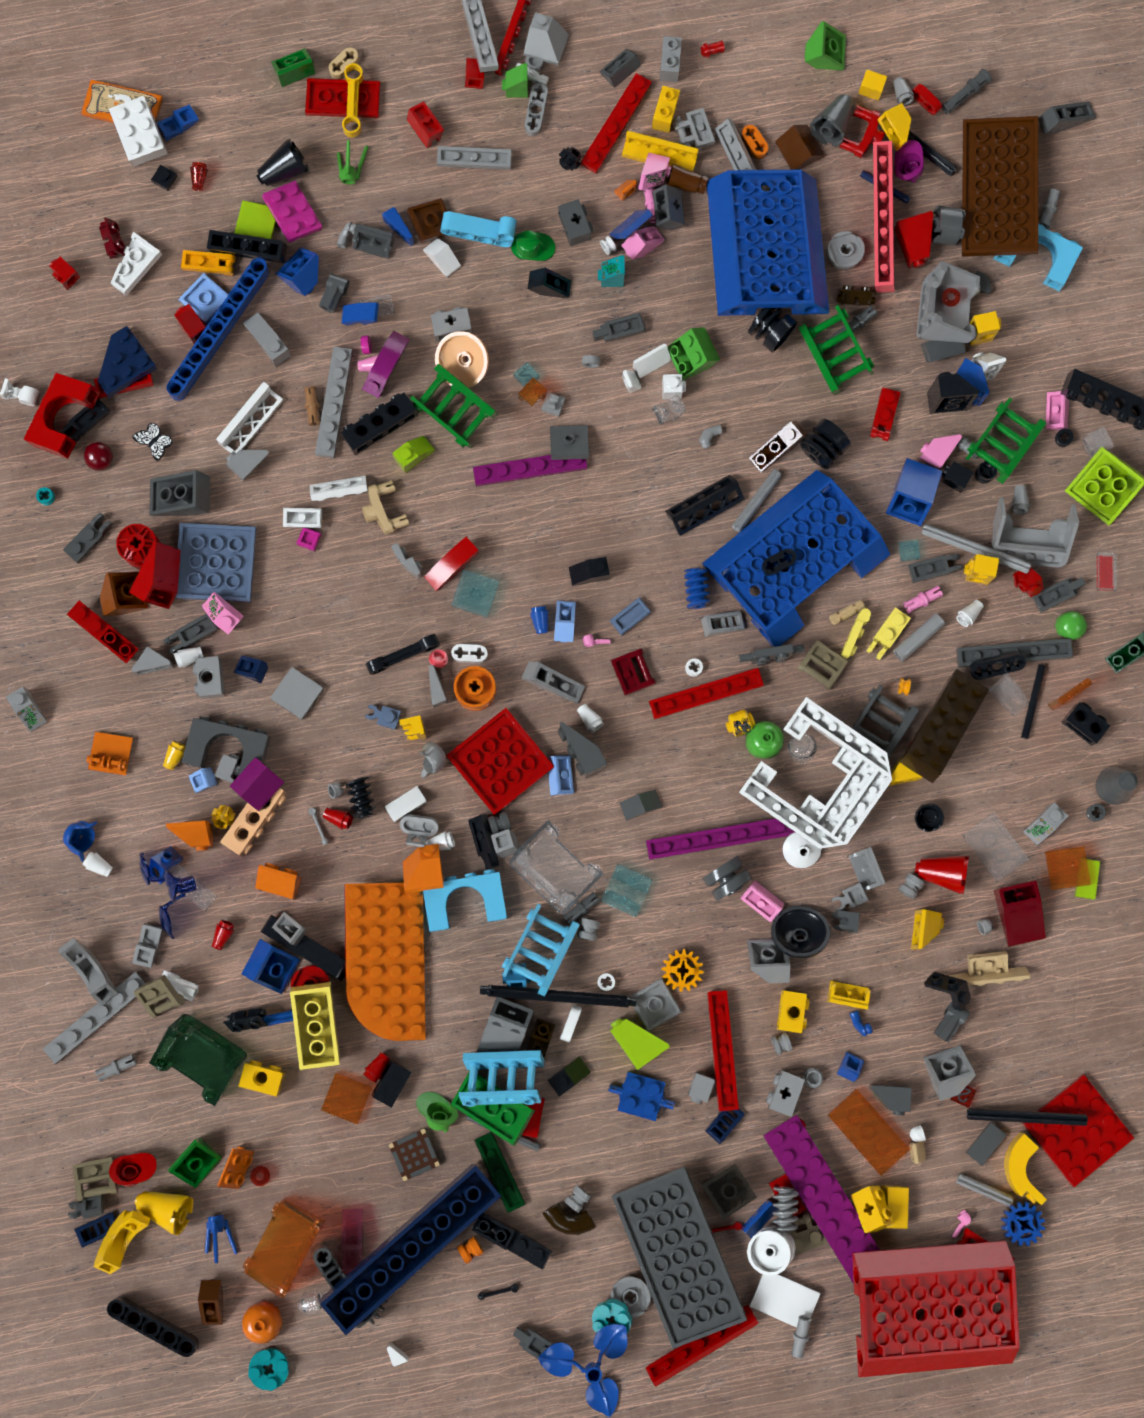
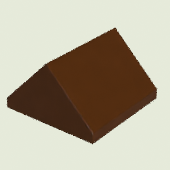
[775,125,825,170]

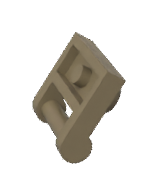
[797,640,848,690]
[133,975,185,1018]
[73,1157,118,1202]

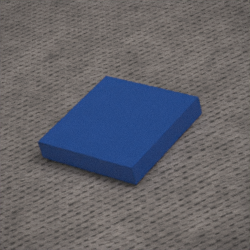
[609,209,653,239]

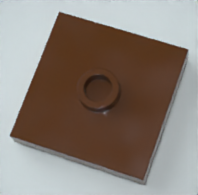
[407,198,448,244]

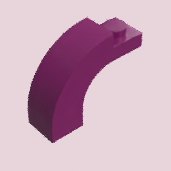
[362,330,410,398]

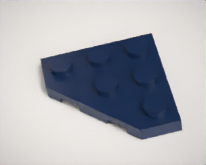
[98,326,157,398]

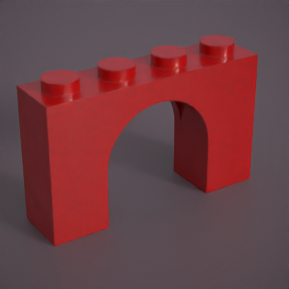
[23,373,101,459]

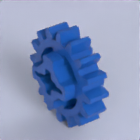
[1001,1201,1045,1246]

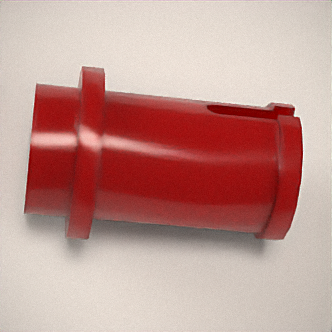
[700,40,725,58]

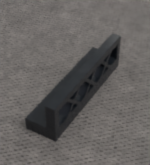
[665,475,745,536]

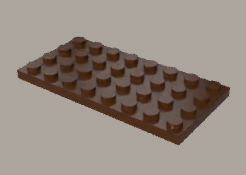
[962,116,1038,257]

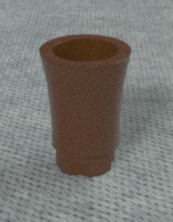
[667,163,708,194]

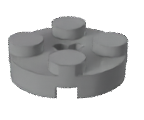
[827,231,865,269]
[610,1276,651,1318]

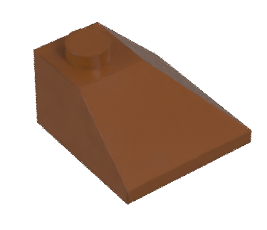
[100,572,148,616]

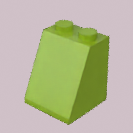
[609,1017,670,1070]

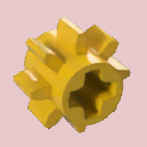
[211,805,236,829]

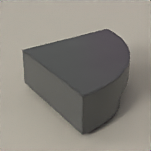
[976,271,991,295]

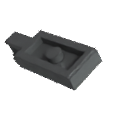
[592,313,645,342]
[1032,578,1085,613]
[513,1326,554,1359]

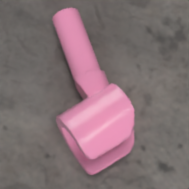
[583,634,610,647]
[952,1210,971,1238]

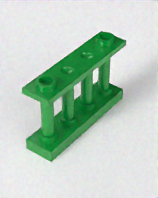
[798,305,875,395]
[410,364,498,448]
[966,397,1046,484]

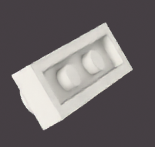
[310,476,368,501]

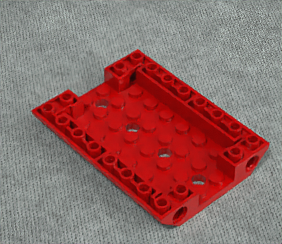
[852,1240,1020,1377]

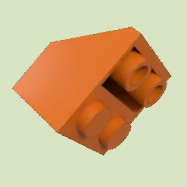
[255,862,302,900]

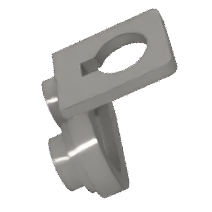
[400,814,439,847]

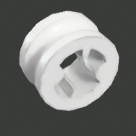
[600,236,617,255]
[685,658,703,677]
[597,973,615,991]

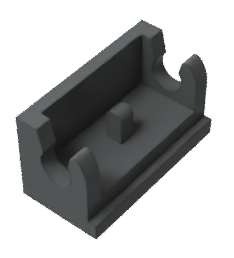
[352,223,394,259]
[921,341,966,363]
[832,910,860,934]

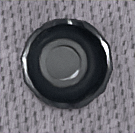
[914,803,944,832]

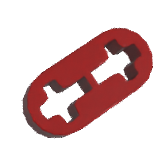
[912,84,942,115]

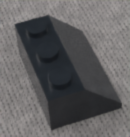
[927,372,979,414]

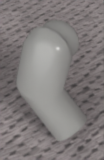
[337,222,356,248]

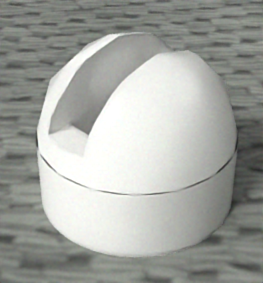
[910,1125,926,1142]

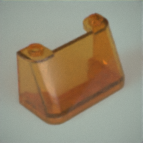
[242,1199,325,1299]

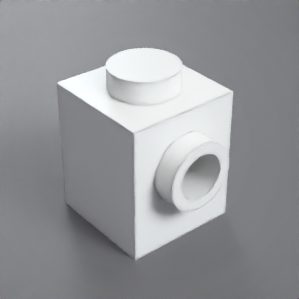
[662,374,686,400]

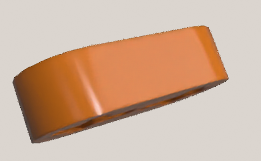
[741,125,768,159]

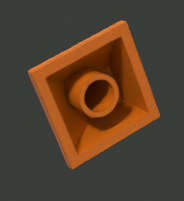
[166,820,213,851]
[403,844,444,893]

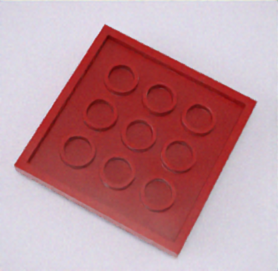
[446,708,554,816]
[1022,1074,1134,1187]

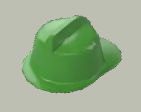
[416,1092,458,1133]

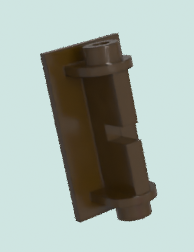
[837,285,877,306]

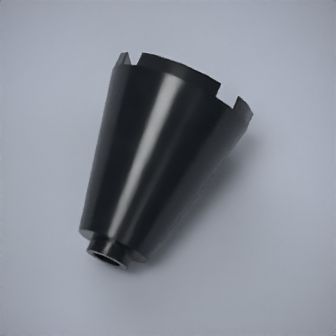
[256,138,310,186]

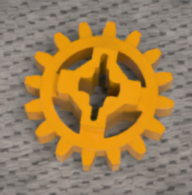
[661,949,704,992]

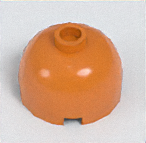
[242,1301,283,1344]

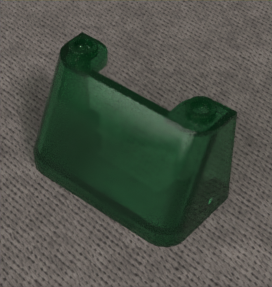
[149,1014,248,1106]

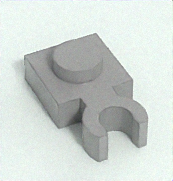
[831,883,868,911]

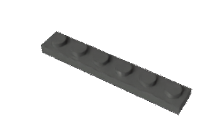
[956,638,1073,668]

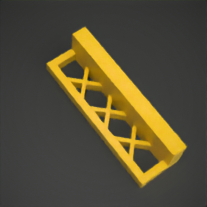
[622,131,699,171]

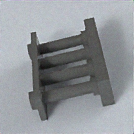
[837,685,919,759]

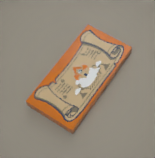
[81,80,163,123]

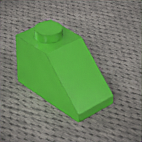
[502,63,528,98]

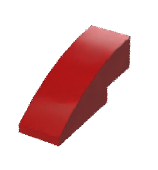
[424,536,479,592]

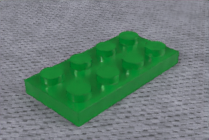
[450,1070,535,1146]

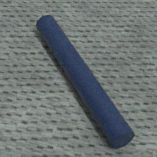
[860,170,911,204]

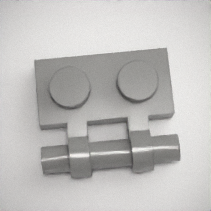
[674,108,715,149]

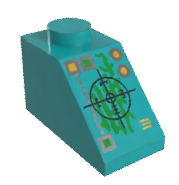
[597,255,625,287]

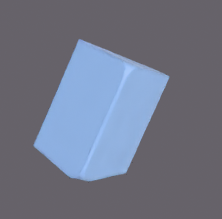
[189,767,217,793]

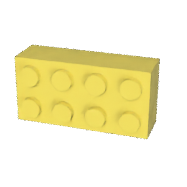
[290,982,340,1070]

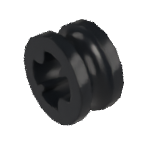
[1055,428,1074,447]

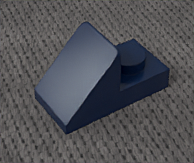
[234,655,268,683]

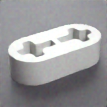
[451,644,488,663]
[560,1004,582,1042]

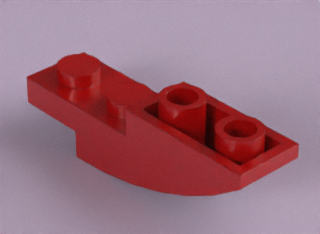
[66,600,139,664]

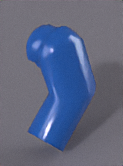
[849,1010,873,1036]

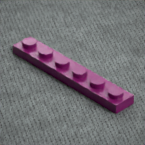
[473,455,587,487]

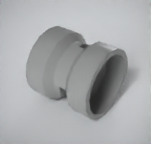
[898,873,925,900]
[578,918,601,941]
[564,1185,592,1213]

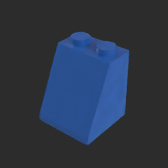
[886,458,942,526]

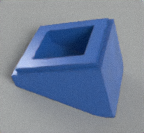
[837,1052,864,1082]

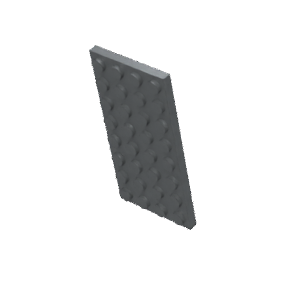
[612,1166,748,1349]

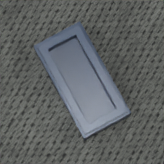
[610,597,651,636]

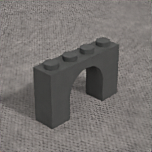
[182,716,271,776]

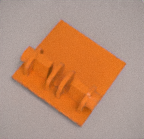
[86,732,133,776]
[217,1146,254,1189]

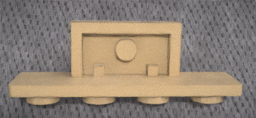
[949,951,1031,986]

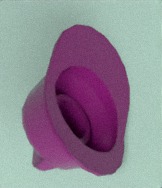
[894,140,924,183]

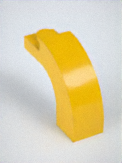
[1004,1132,1047,1205]
[93,1210,151,1275]

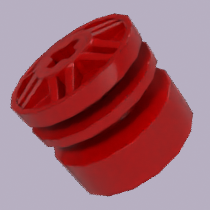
[116,524,161,569]

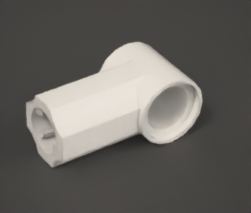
[162,970,199,1001]

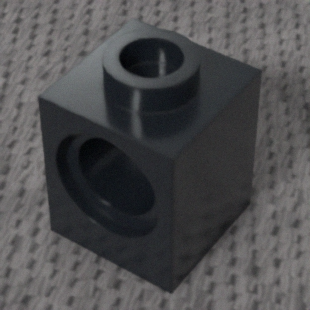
[941,462,974,493]

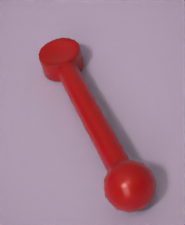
[711,1222,742,1233]

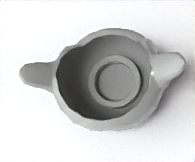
[420,742,446,778]

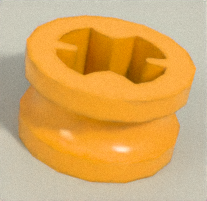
[897,677,911,696]

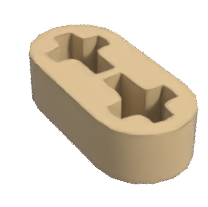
[328,48,359,79]

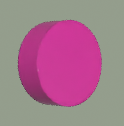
[360,335,372,355]

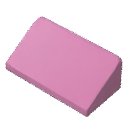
[1046,391,1069,430]
[740,881,785,922]

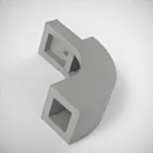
[58,938,117,1005]

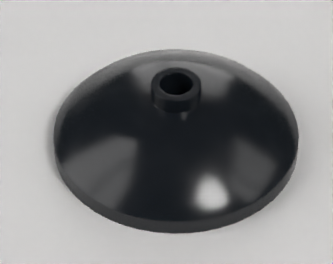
[771,906,830,958]

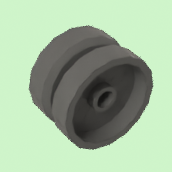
[702,855,753,901]

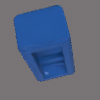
[382,207,414,246]

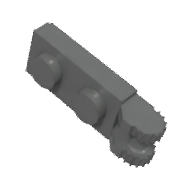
[63,513,113,563]
[908,554,963,584]
[163,613,219,654]

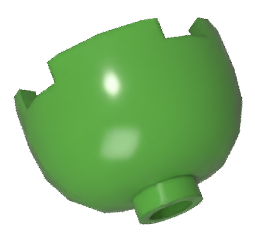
[745,721,784,759]

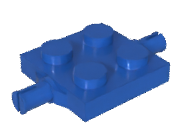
[608,1072,675,1121]

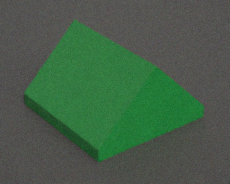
[271,48,316,87]
[168,1137,222,1188]

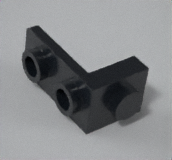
[924,972,971,1011]

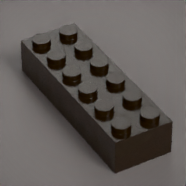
[900,669,989,784]

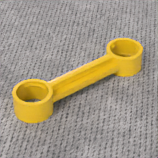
[342,63,364,138]

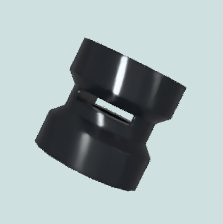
[974,461,997,484]

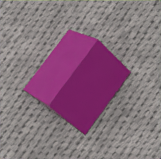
[230,757,285,812]

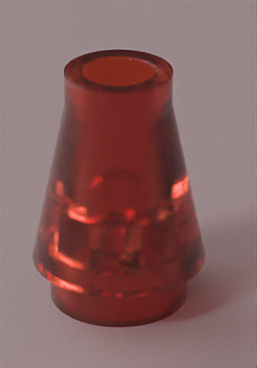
[190,162,208,191]

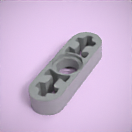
[525,83,548,136]

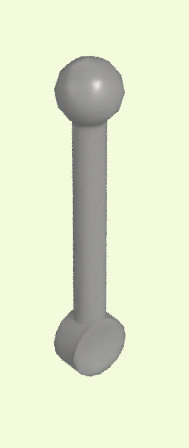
[308,808,329,845]

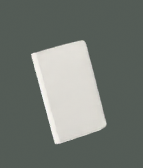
[633,343,671,378]
[283,508,323,528]
[385,786,427,823]

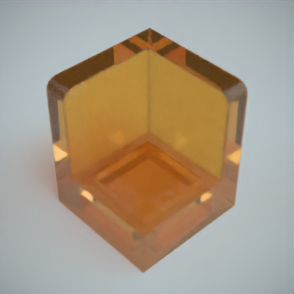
[518,378,547,406]

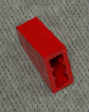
[894,211,933,269]

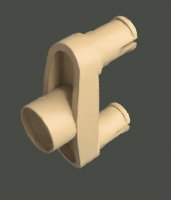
[362,480,409,535]

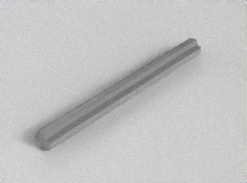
[922,524,1031,573]

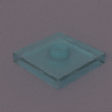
[451,570,500,618]

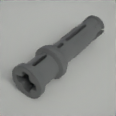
[942,69,992,115]

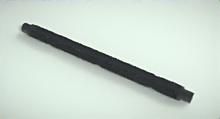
[479,985,637,1008]

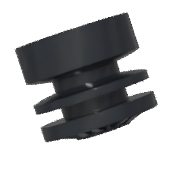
[748,308,798,353]
[800,419,851,469]

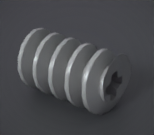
[772,1187,799,1231]

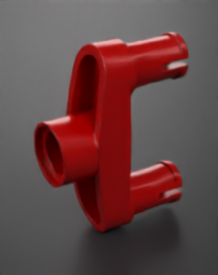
[839,104,885,158]

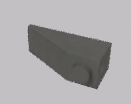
[1038,102,1096,135]

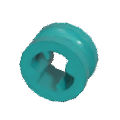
[36,487,55,506]

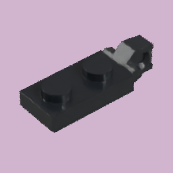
[468,814,499,869]

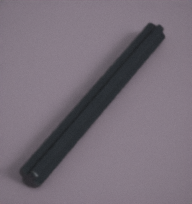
[967,1108,1088,1126]

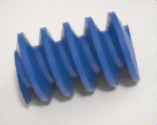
[684,568,711,609]

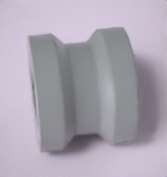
[771,1032,792,1056]

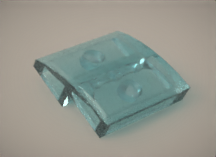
[601,864,653,917]

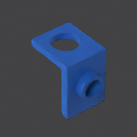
[148,846,183,884]

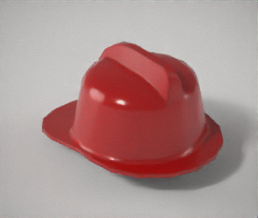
[109,1153,157,1187]

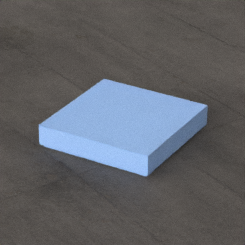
[178,273,229,325]

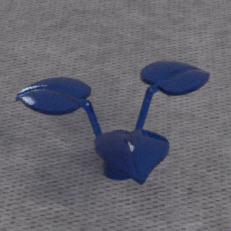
[139,853,196,939]

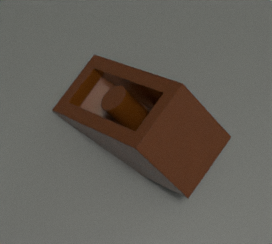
[198,1279,223,1325]

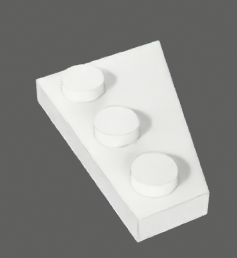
[111,232,162,296]

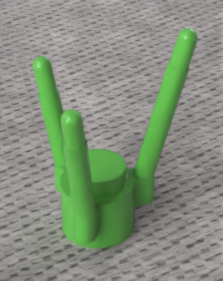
[337,140,369,184]

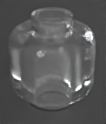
[298,1288,327,1317]

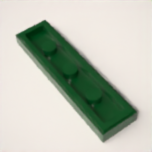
[474,1132,526,1213]

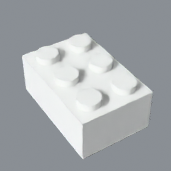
[109,96,168,167]

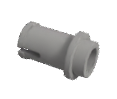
[957,437,978,459]

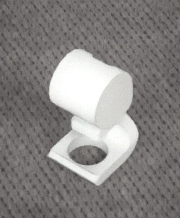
[0,378,39,406]

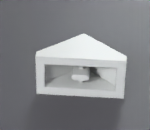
[423,239,461,278]

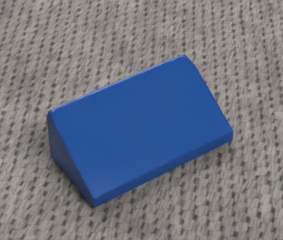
[741,1199,778,1238]

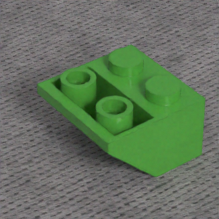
[667,327,720,380]

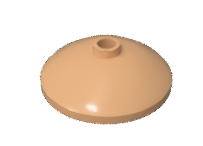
[435,331,489,388]

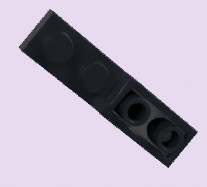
[472,1213,553,1270]

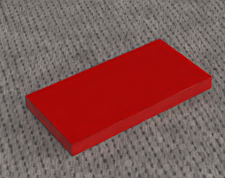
[305,78,381,118]

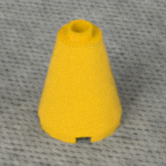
[135,1191,194,1235]

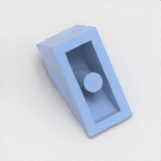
[554,601,576,642]

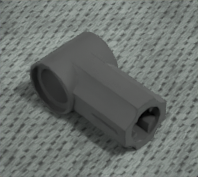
[319,273,350,313]
[934,1002,970,1043]

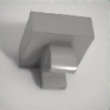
[541,392,565,417]

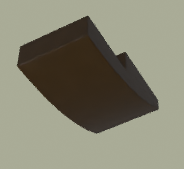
[526,1018,556,1058]

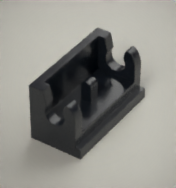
[371,1060,411,1108]

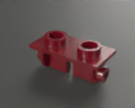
[99,217,125,259]

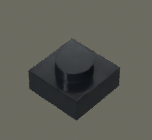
[151,165,177,191]

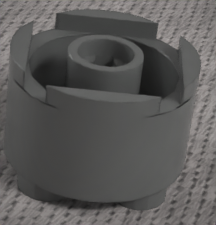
[931,205,966,246]

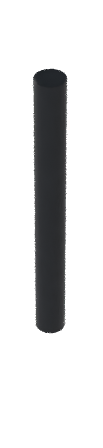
[1021,664,1046,739]

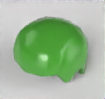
[1055,611,1087,640]

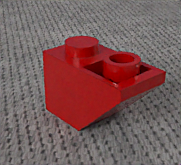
[174,304,206,344]

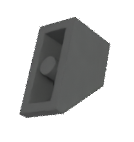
[869,1084,912,1115]

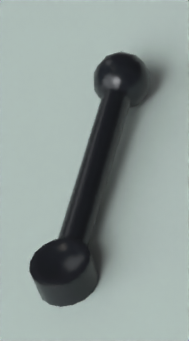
[478,1284,519,1300]

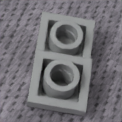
[391,543,423,579]

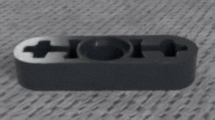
[969,651,1026,680]

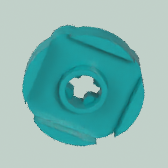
[592,1299,633,1333]
[248,1347,289,1391]

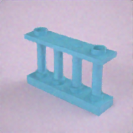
[502,904,580,997]
[459,1050,544,1107]

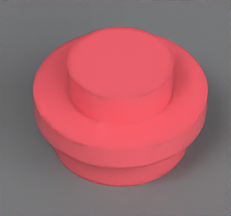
[429,649,448,668]

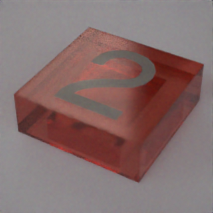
[950,1086,976,1108]

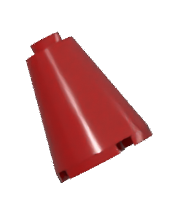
[915,856,969,895]

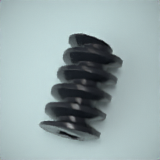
[346,777,377,819]

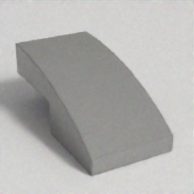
[132,923,164,968]

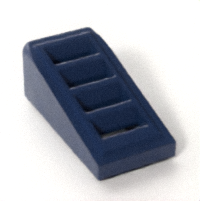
[704,1109,745,1144]
[74,1212,116,1248]

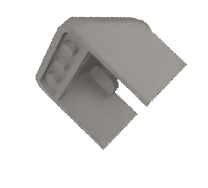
[991,497,1079,568]

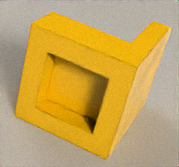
[858,70,887,101]

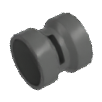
[488,811,512,834]

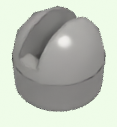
[328,782,344,799]
[977,918,994,935]

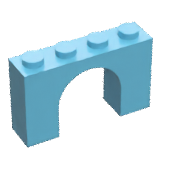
[993,224,1083,291]
[423,869,507,932]

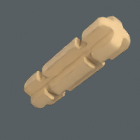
[829,600,865,625]

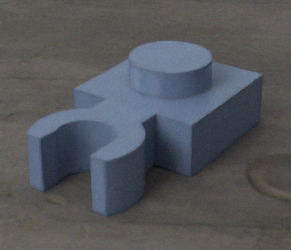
[365,705,401,730]

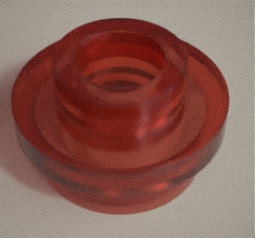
[941,288,961,307]
[250,1166,270,1186]

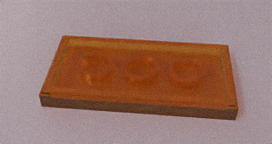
[827,1089,910,1176]

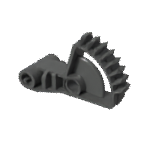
[311,1243,388,1328]

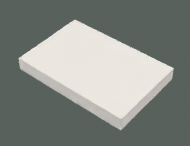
[749,1274,820,1328]

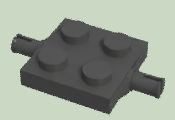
[739,644,805,666]

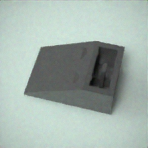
[558,722,607,778]
[477,997,534,1053]

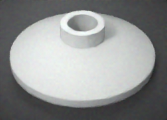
[783,832,821,868]

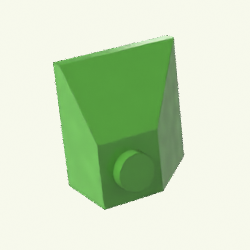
[804,21,846,70]

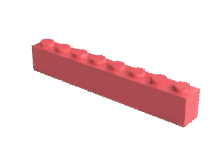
[873,141,895,293]

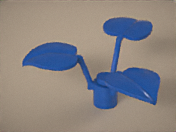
[538,1324,628,1417]

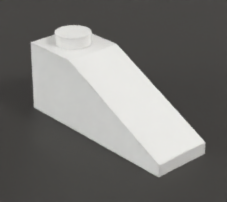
[971,352,1006,381]

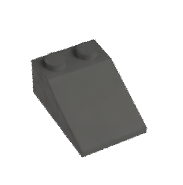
[149,470,210,516]

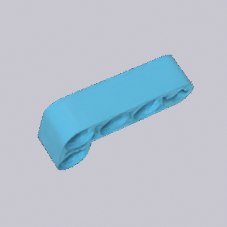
[440,211,517,247]

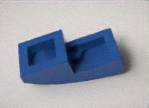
[157,104,199,141]
[341,302,379,326]

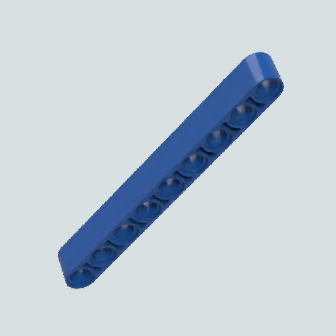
[166,258,269,401]

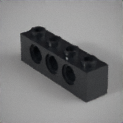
[207,230,287,264]
[341,392,418,455]

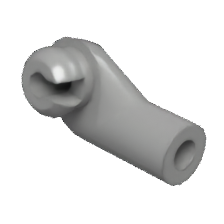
[699,425,722,448]

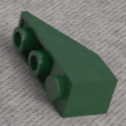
[1105,631,1144,674]

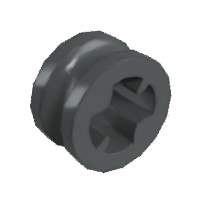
[1086,804,1106,822]

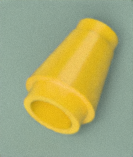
[163,740,186,771]

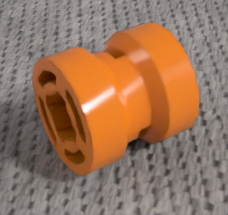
[457,1236,484,1264]

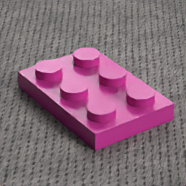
[262,181,322,243]

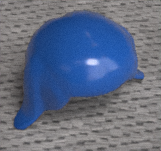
[63,821,97,862]

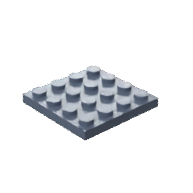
[175,523,257,603]

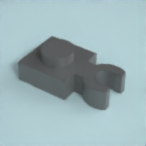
[68,1195,104,1219]

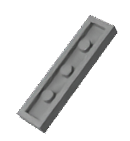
[437,146,512,170]

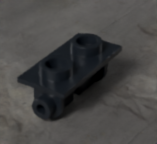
[223,1008,268,1032]

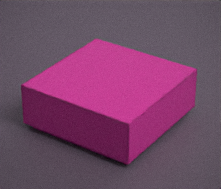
[296,527,322,552]

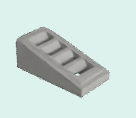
[702,611,745,637]
[429,665,448,708]

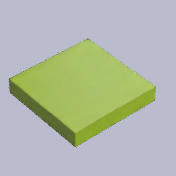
[234,200,276,239]

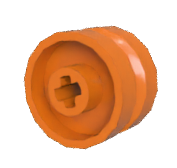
[454,666,496,711]

